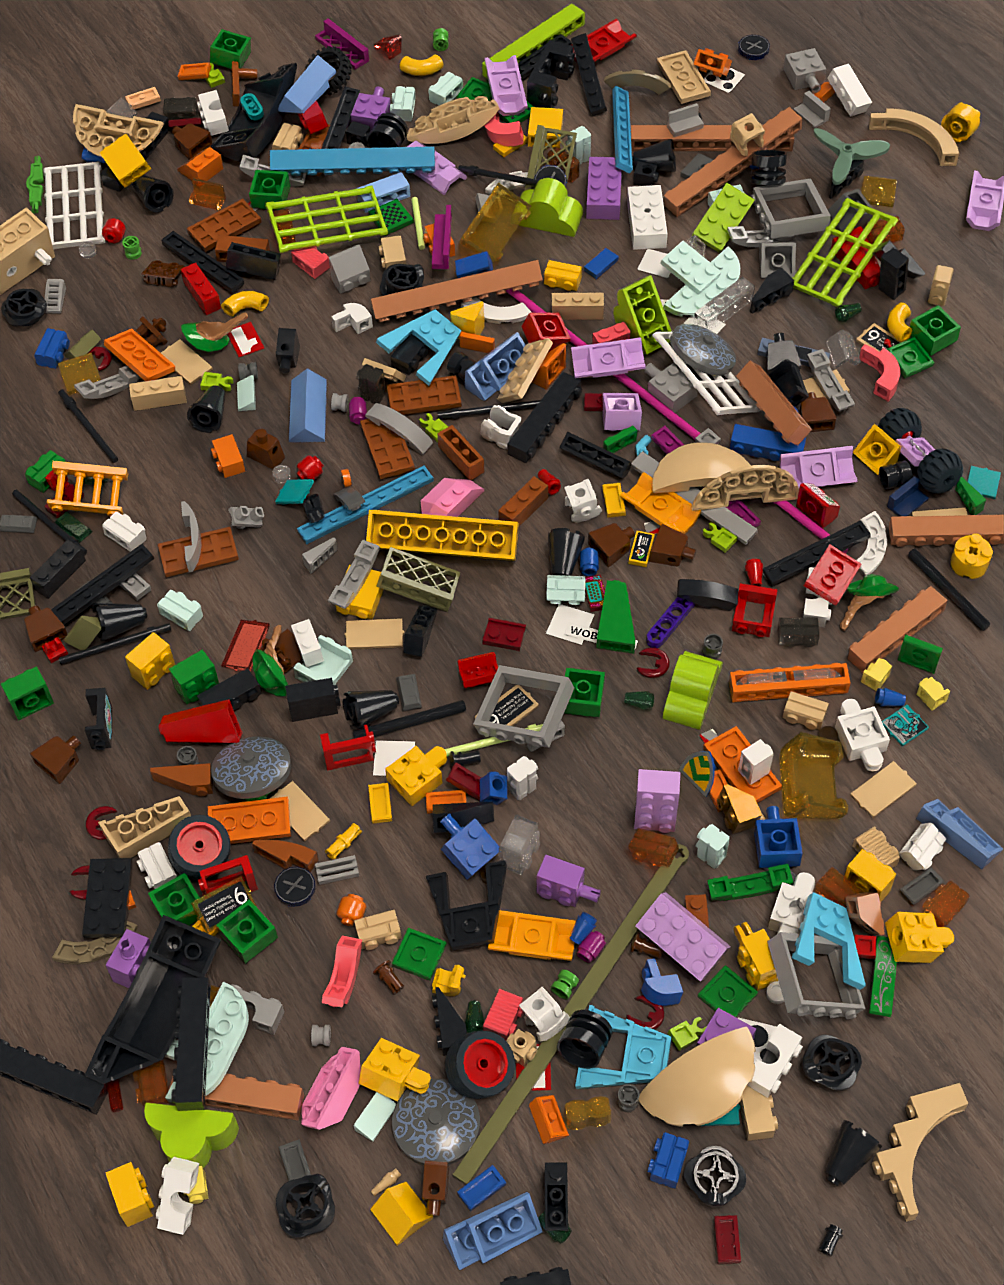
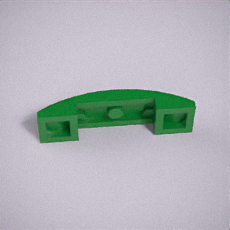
[707,864,793,900]

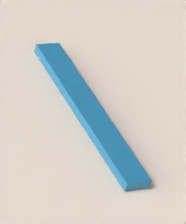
[612,86,633,174]
[297,466,434,544]

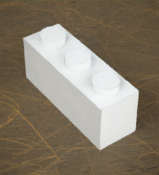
[827,64,872,117]

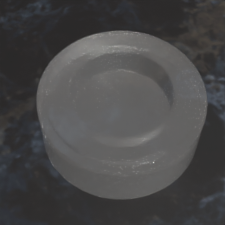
[79,242,97,258]
[272,465,291,483]

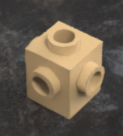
[506,1029,537,1067]

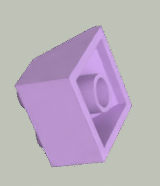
[603,393,642,431]

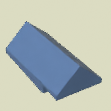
[278,55,336,113]
[465,332,525,401]
[289,369,327,442]
[916,799,1003,869]
[443,1192,543,1270]

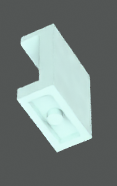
[293,635,353,685]

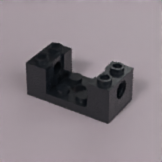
[527,40,575,108]

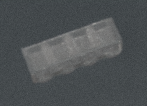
[694,277,755,331]

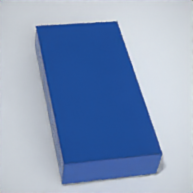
[584,248,619,279]
[457,1165,507,1212]

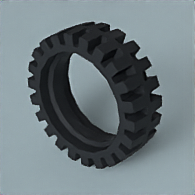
[305,46,352,95]

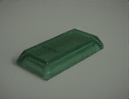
[55,512,93,543]

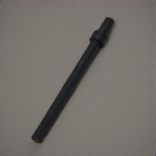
[458,165,539,186]
[58,389,118,463]
[437,400,541,419]
[12,489,87,555]
[58,623,171,665]

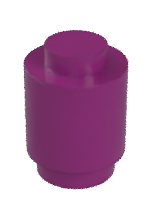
[349,397,367,424]
[576,931,606,963]

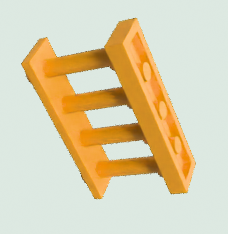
[47,461,128,516]

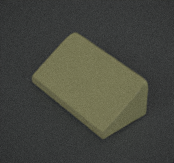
[65,330,101,361]
[64,616,101,650]

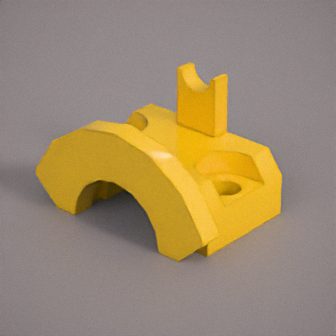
[432,965,466,996]

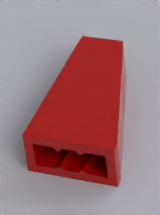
[831,226,880,290]
[159,699,242,743]

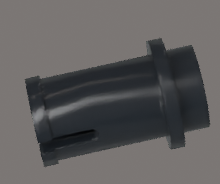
[818,1224,843,1256]

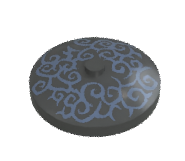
[670,324,736,376]
[211,736,291,799]
[392,1079,480,1166]

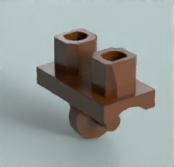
[136,316,168,348]

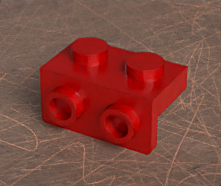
[457,652,498,688]

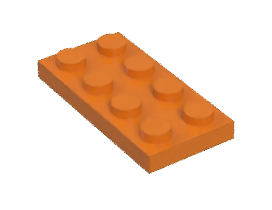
[104,329,175,381]
[703,726,782,803]
[208,796,291,844]

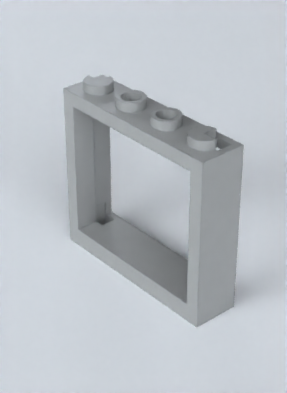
[751,178,831,239]
[473,665,574,748]
[767,932,866,1019]

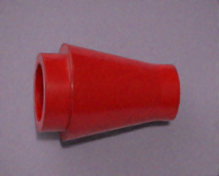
[538,469,561,495]
[745,559,763,587]

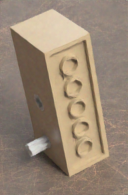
[0,207,55,295]

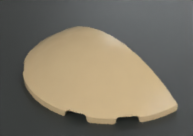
[407,96,499,144]
[73,104,164,158]
[652,443,751,493]
[691,465,799,511]
[639,1026,756,1127]

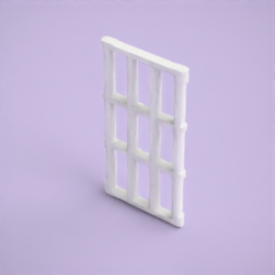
[43,161,105,250]
[653,332,760,415]

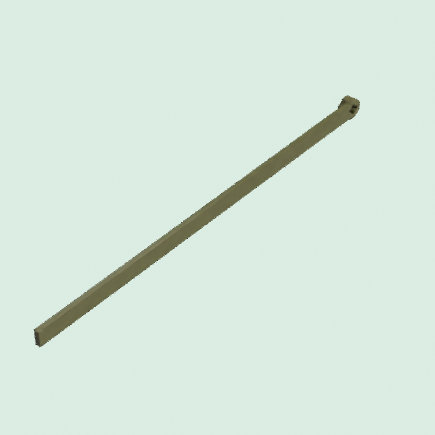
[453,844,689,1185]

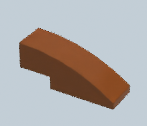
[252,840,319,873]

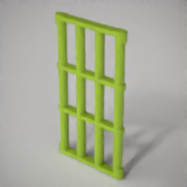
[265,185,388,253]
[792,198,898,307]

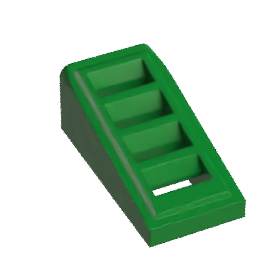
[955,477,986,515]

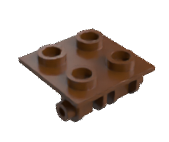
[141,260,185,287]
[260,629,303,674]

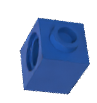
[480,772,508,805]

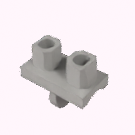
[228,506,264,529]

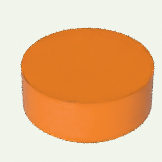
[341,469,352,488]

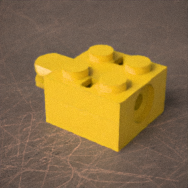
[385,746,447,806]
[885,912,954,963]
[734,922,778,991]
[359,1038,431,1102]

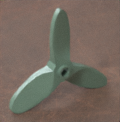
[814,128,890,185]

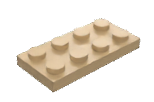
[657,50,711,104]
[497,338,553,403]

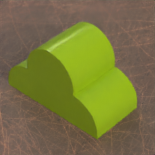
[511,178,583,237]
[613,275,672,354]
[663,651,723,730]
[144,1102,239,1168]

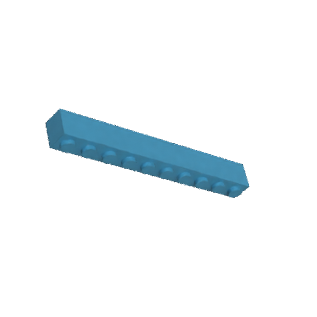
[270,146,435,176]

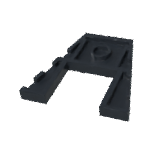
[426,860,507,950]

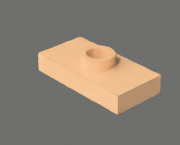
[125,87,161,111]

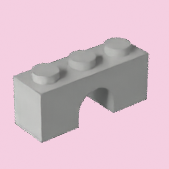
[231,984,284,1035]

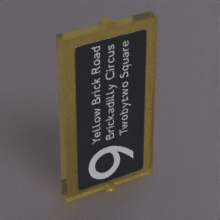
[191,876,256,933]

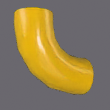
[399,55,444,76]
[221,291,269,316]
[887,302,912,342]

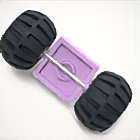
[878,408,963,494]

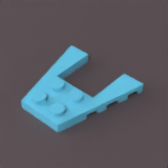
[376,309,461,386]
[792,892,865,990]
[575,1005,671,1089]

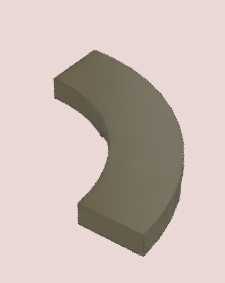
[604,70,671,95]
[52,921,138,964]

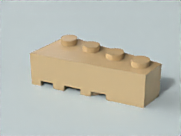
[98,796,191,858]

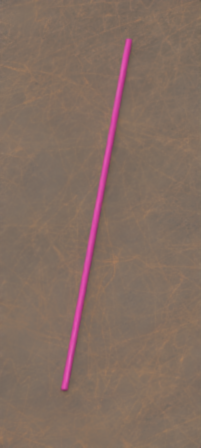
[506,289,848,554]

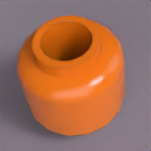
[336,894,366,926]

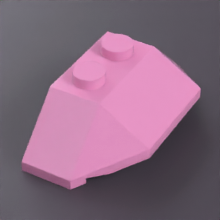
[421,478,484,517]
[301,1047,361,1130]

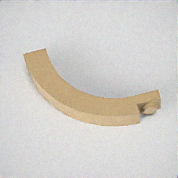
[869,108,959,166]

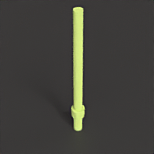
[445,724,543,757]

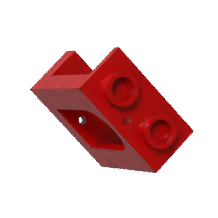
[732,583,778,637]
[320,724,376,771]
[198,855,258,900]

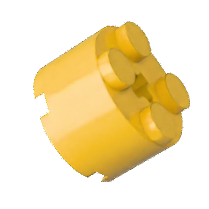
[941,102,980,142]
[951,534,993,579]

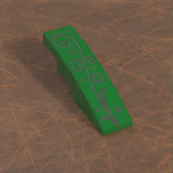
[869,935,897,1017]

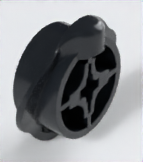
[380,264,424,296]
[1,289,47,326]
[803,1035,862,1091]
[684,1146,746,1207]
[276,1174,335,1239]

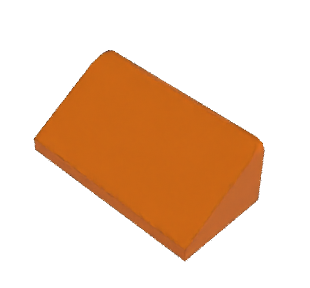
[813,82,835,102]
[529,1095,569,1144]

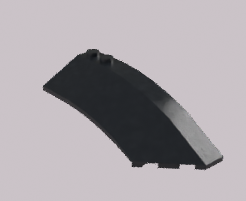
[210,63,297,162]
[84,915,221,1084]

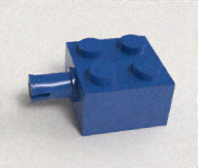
[754,806,803,868]
[440,813,502,880]

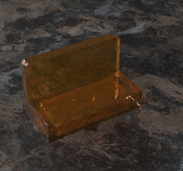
[189,178,226,210]

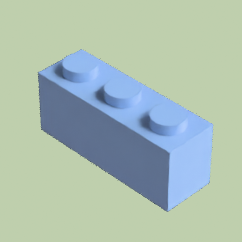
[356,172,411,213]

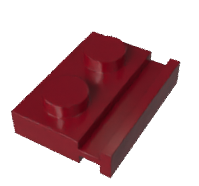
[483,618,526,651]

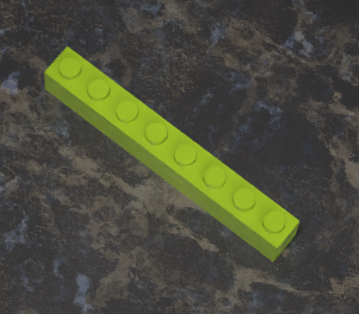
[482,4,585,79]

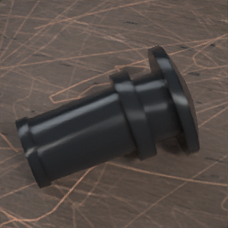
[449,750,481,767]

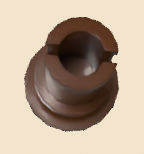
[631,933,663,959]
[373,960,404,994]

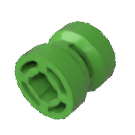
[433,28,448,51]
[122,236,142,260]
[550,969,579,1000]

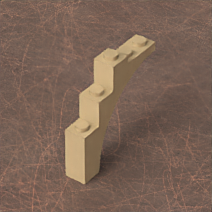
[872,1083,968,1222]

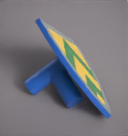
[679,751,716,797]

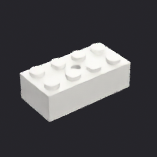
[627,185,667,250]

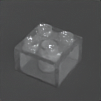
[499,815,541,875]

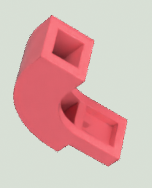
[484,112,524,146]
[859,344,900,402]
[322,936,362,1007]

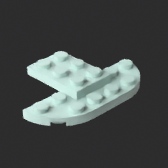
[660,241,740,317]
[165,982,249,1102]

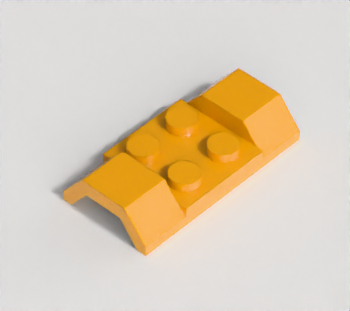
[621,472,701,534]
[488,910,576,961]

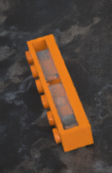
[729,663,851,702]

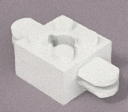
[835,699,890,771]
[768,872,822,934]

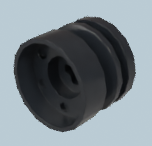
[367,113,408,148]
[751,150,787,186]
[557,1010,613,1069]

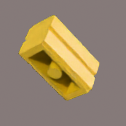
[544,260,582,291]

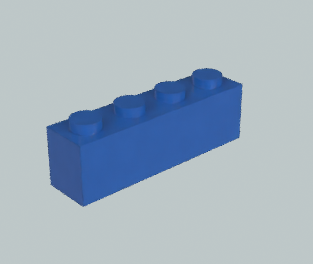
[730,424,806,461]

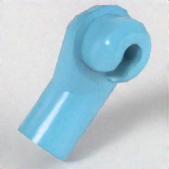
[635,435,652,456]

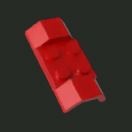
[571,19,637,62]

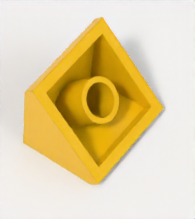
[450,301,485,339]
[853,424,901,475]
[370,1182,433,1246]

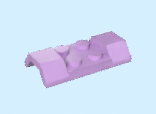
[484,55,528,116]
[407,141,467,195]
[966,170,1004,231]
[571,337,646,378]
[779,446,857,487]

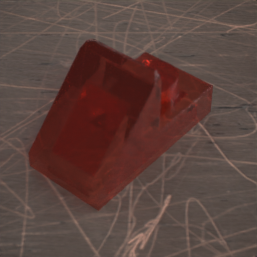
[374,34,402,60]

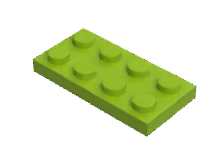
[692,183,755,253]

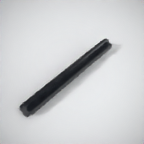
[908,548,990,631]
[353,700,466,739]

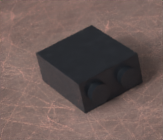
[285,678,341,722]

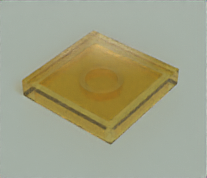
[862,176,897,207]
[58,353,101,395]

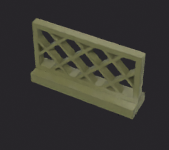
[525,125,577,190]
[377,547,461,612]
[0,568,36,620]

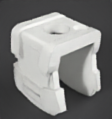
[480,405,521,449]
[564,479,602,523]
[519,987,570,1042]

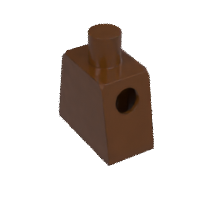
[172,123,212,160]
[799,392,836,432]
[247,429,285,470]
[588,523,635,567]
[649,524,696,567]
[24,606,68,652]
[30,736,81,784]
[422,1161,450,1216]

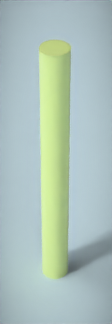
[411,197,425,250]

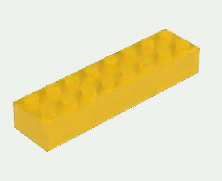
[366,510,519,561]

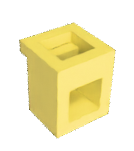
[861,658,892,691]
[917,677,950,711]
[183,1166,209,1204]

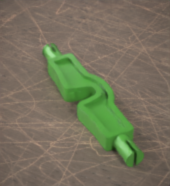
[26,156,44,214]

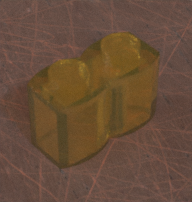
[564,1096,611,1130]

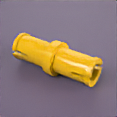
[325,823,362,860]

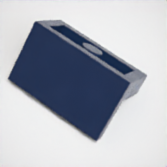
[887,476,929,516]

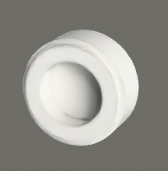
[766,981,784,1004]

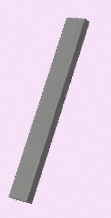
[631,451,758,545]

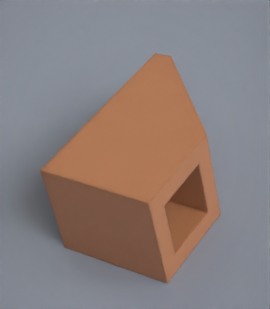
[845,892,885,935]

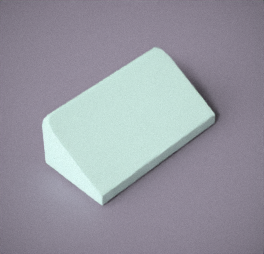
[237,375,256,411]
[354,1092,396,1142]

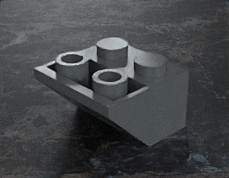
[828,189,873,232]

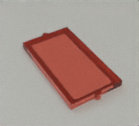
[221,619,270,671]

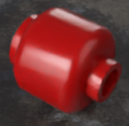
[102,218,126,243]
[296,455,324,481]

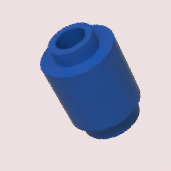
[580,547,599,576]

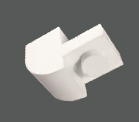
[331,303,373,334]

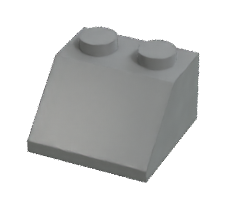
[759,242,796,278]
[329,245,371,294]

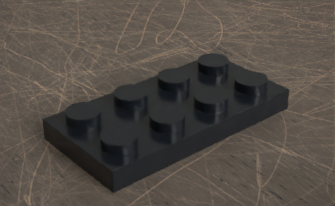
[82,858,133,938]

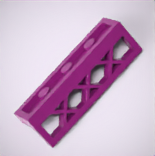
[315,19,369,70]
[432,205,452,269]

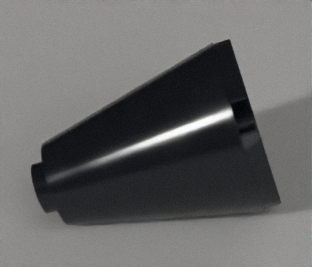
[632,139,676,172]
[132,175,174,213]
[187,385,225,433]
[548,528,585,576]
[92,603,147,641]
[342,690,399,730]
[825,1120,882,1186]

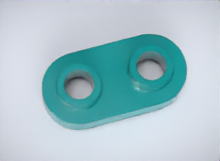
[240,93,264,120]

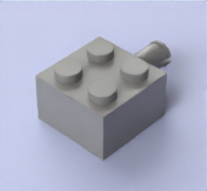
[783,48,826,93]
[644,363,698,413]

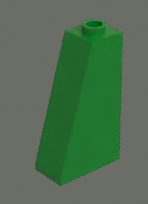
[597,580,636,654]

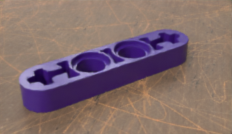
[647,597,695,648]

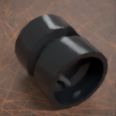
[447,351,477,382]
[879,460,913,489]

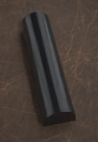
[559,431,631,478]

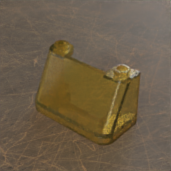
[459,183,531,263]
[780,732,848,819]

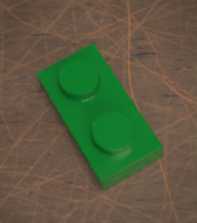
[603,426,637,453]

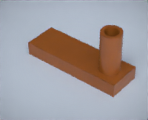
[231,61,257,106]

